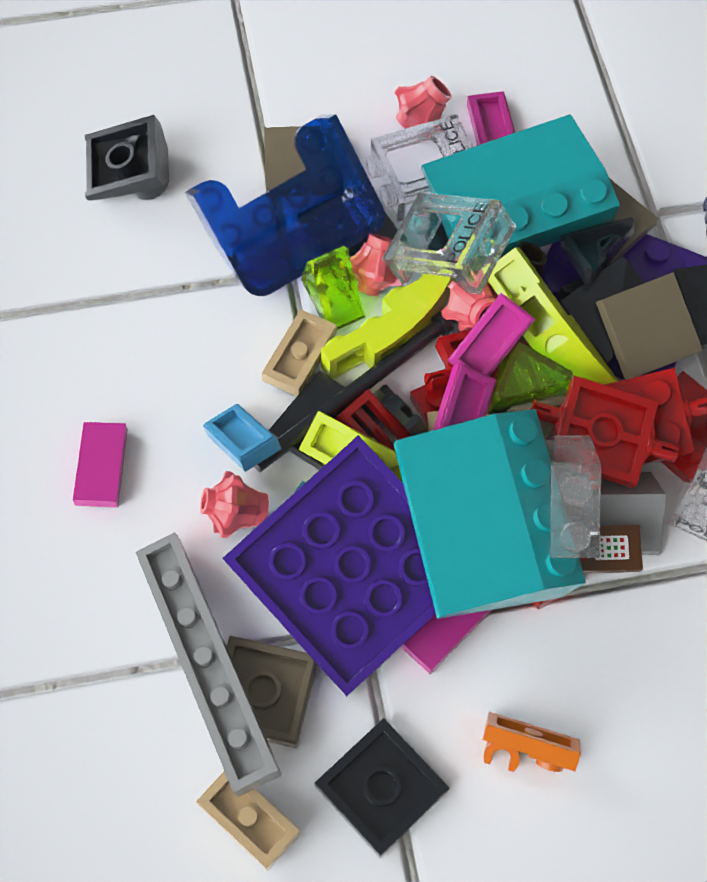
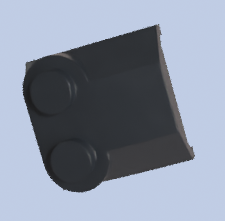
[84,114,169,201]

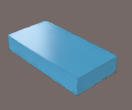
[203,403,281,472]

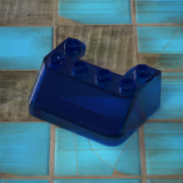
[184,114,385,296]

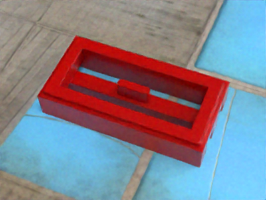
[335,389,411,451]

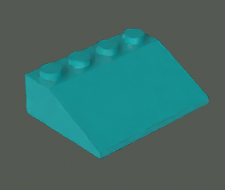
[421,114,620,274]
[393,409,586,619]

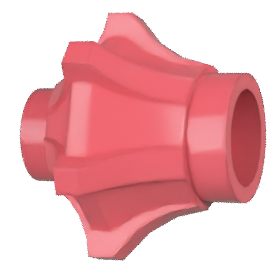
[394,75,452,133]
[344,233,405,297]
[441,270,498,331]
[200,471,269,538]

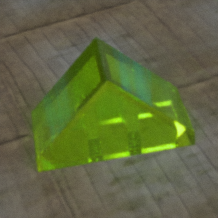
[301,246,365,330]
[487,342,574,413]

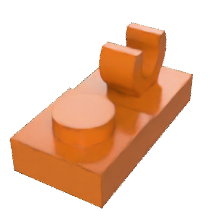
[482,711,581,772]

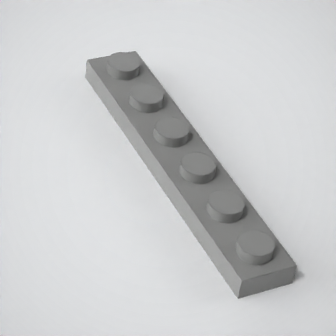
[135,532,282,797]

